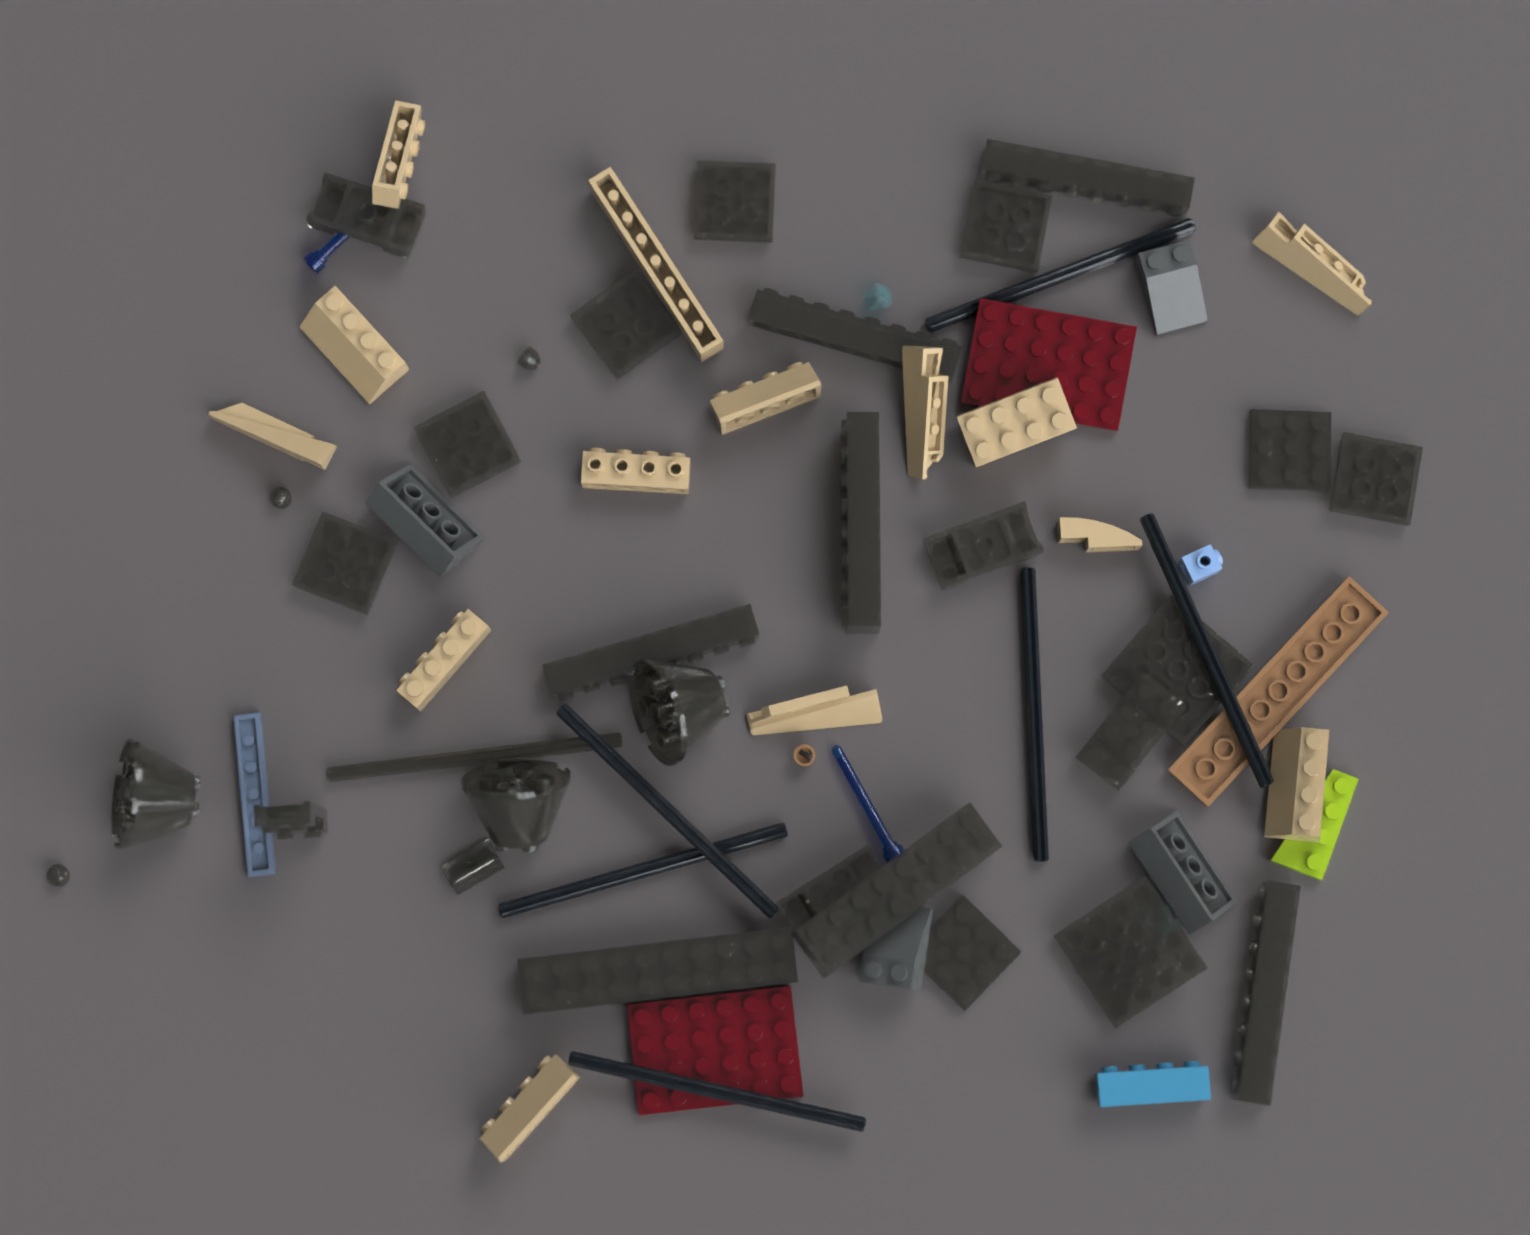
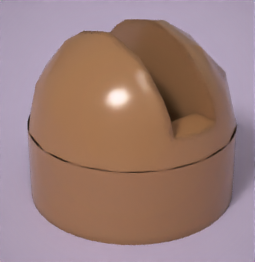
[793,744,816,766]

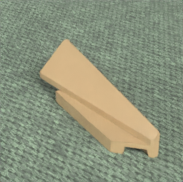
[1253,212,1372,315]
[902,346,948,479]
[208,403,337,470]
[746,686,882,735]

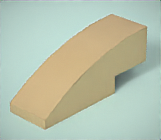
[1057,517,1142,553]

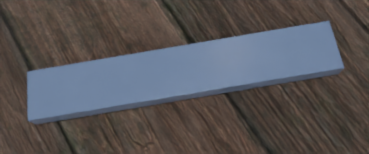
[233,712,276,877]

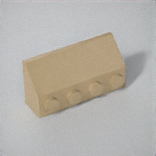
[300,286,409,404]
[710,362,821,435]
[1264,727,1329,843]
[479,1054,581,1162]

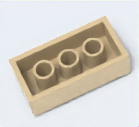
[956,378,1077,467]

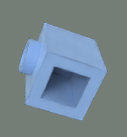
[1178,544,1223,586]

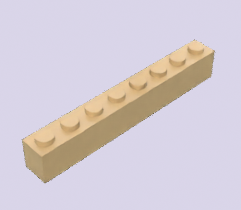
[588,166,724,362]

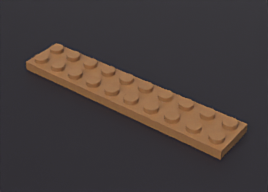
[1167,576,1389,808]

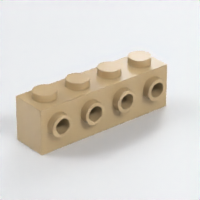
[372,100,425,209]
[581,448,691,494]
[396,609,492,712]

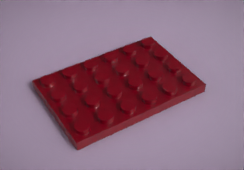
[960,298,1137,432]
[627,986,804,1116]

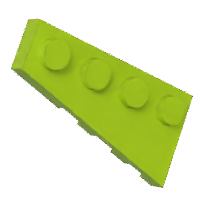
[1269,769,1359,881]

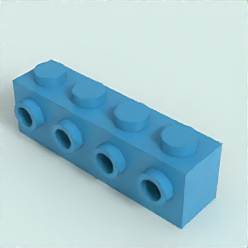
[1094,1061,1211,1107]

